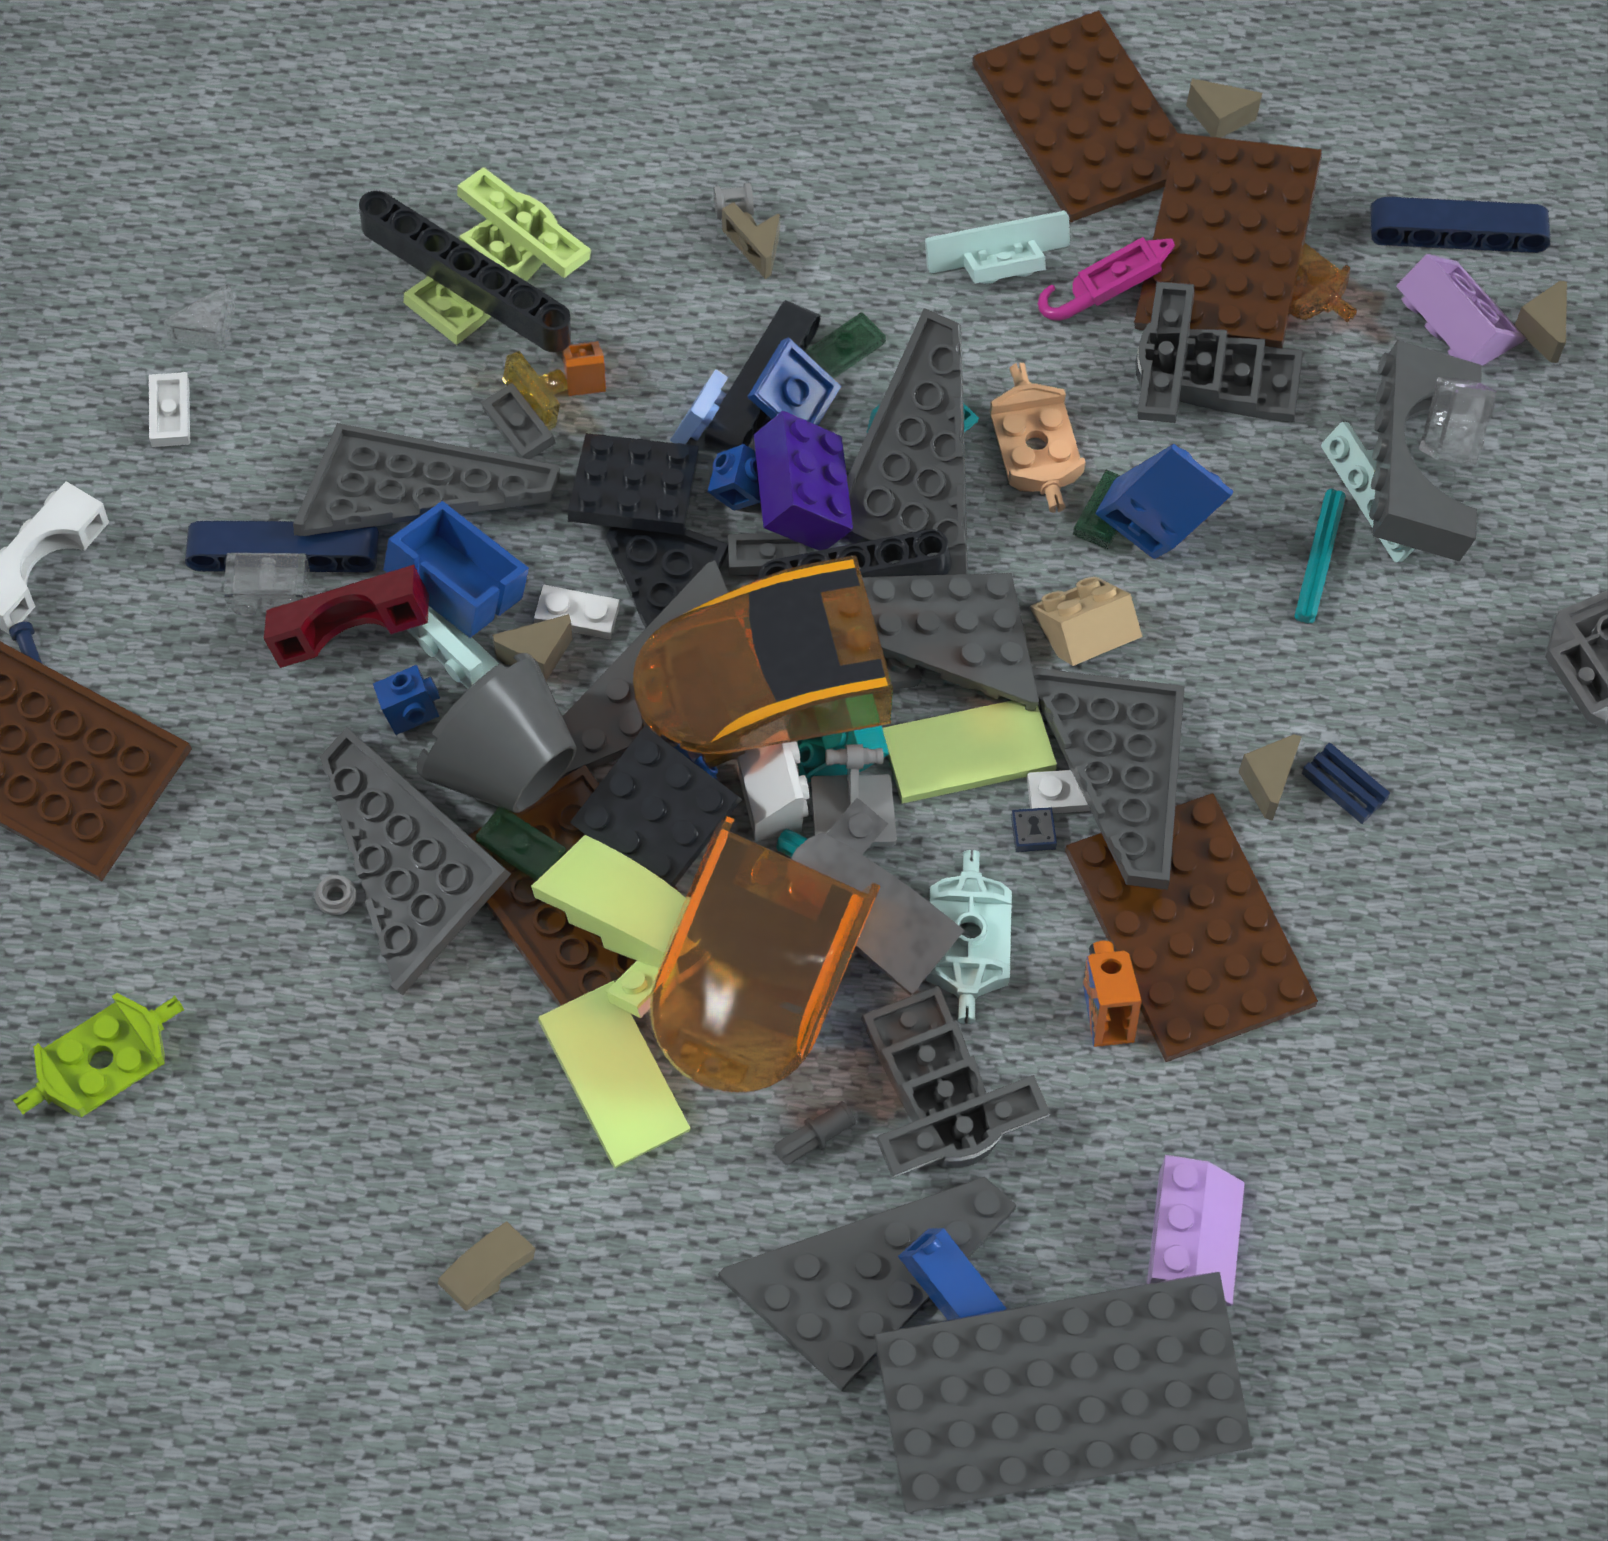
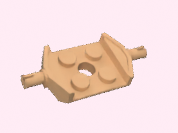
[990,363,1086,513]

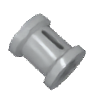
[713,182,754,219]

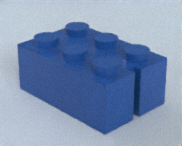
[383,501,529,638]

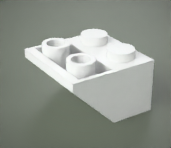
[737,726,810,841]

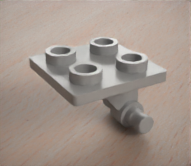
[811,744,897,846]

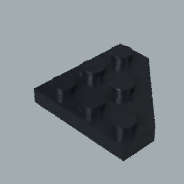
[606,527,728,629]

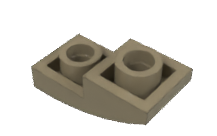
[438,1222,536,1311]

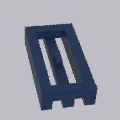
[1301,742,1390,824]

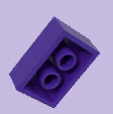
[754,411,853,551]

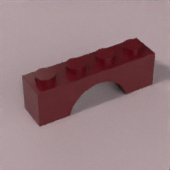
[264,565,429,668]

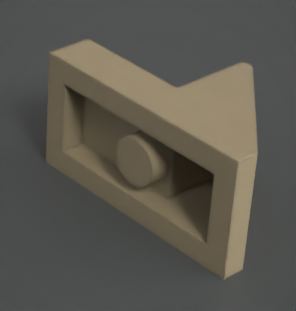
[722,202,780,279]

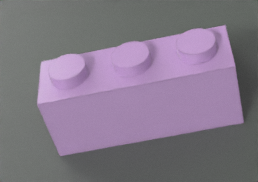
[1396,254,1526,366]
[1147,1155,1245,1306]

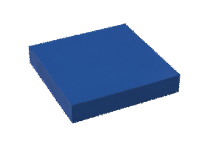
[748,338,841,426]

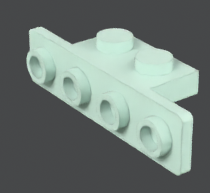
[925,211,1070,284]
[1321,422,1415,562]
[407,606,499,689]

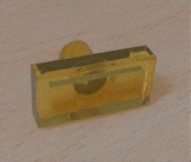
[503,351,568,430]

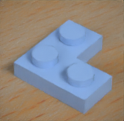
[670,369,728,444]

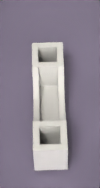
[0,481,109,635]

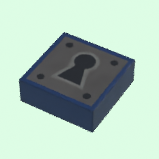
[1011,807,1057,852]

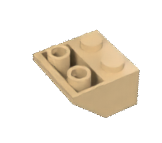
[1030,577,1142,666]

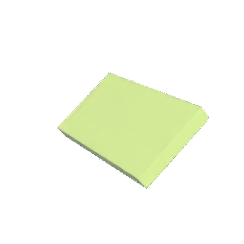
[882,700,1057,804]
[538,980,691,1169]

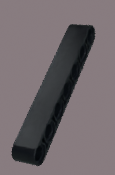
[359,190,571,353]

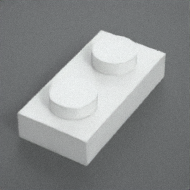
[149,372,190,447]
[534,585,620,640]
[1027,770,1091,813]

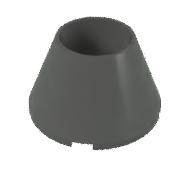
[417,653,577,813]

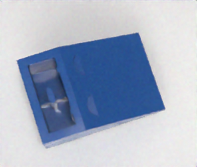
[1095,444,1234,559]

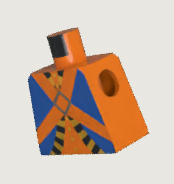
[1083,941,1141,1047]

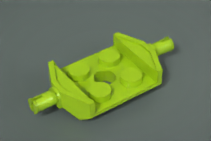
[13,993,184,1118]

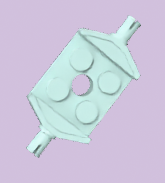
[926,850,1012,1024]

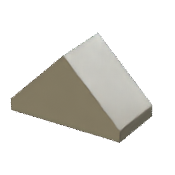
[1186,78,1262,138]
[1515,281,1567,363]
[492,614,573,681]
[1238,734,1302,821]

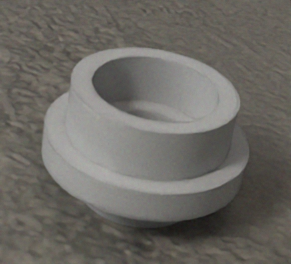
[315,875,357,915]

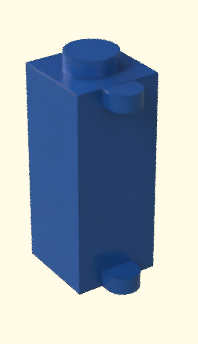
[898,1228,1007,1320]

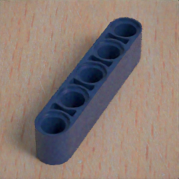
[1370,197,1551,253]
[185,521,379,572]

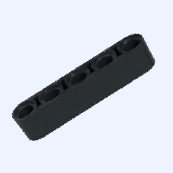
[704,300,821,451]
[759,529,951,581]

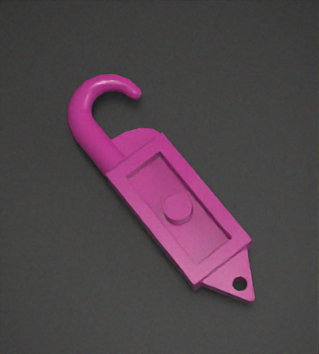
[1038,237,1175,321]

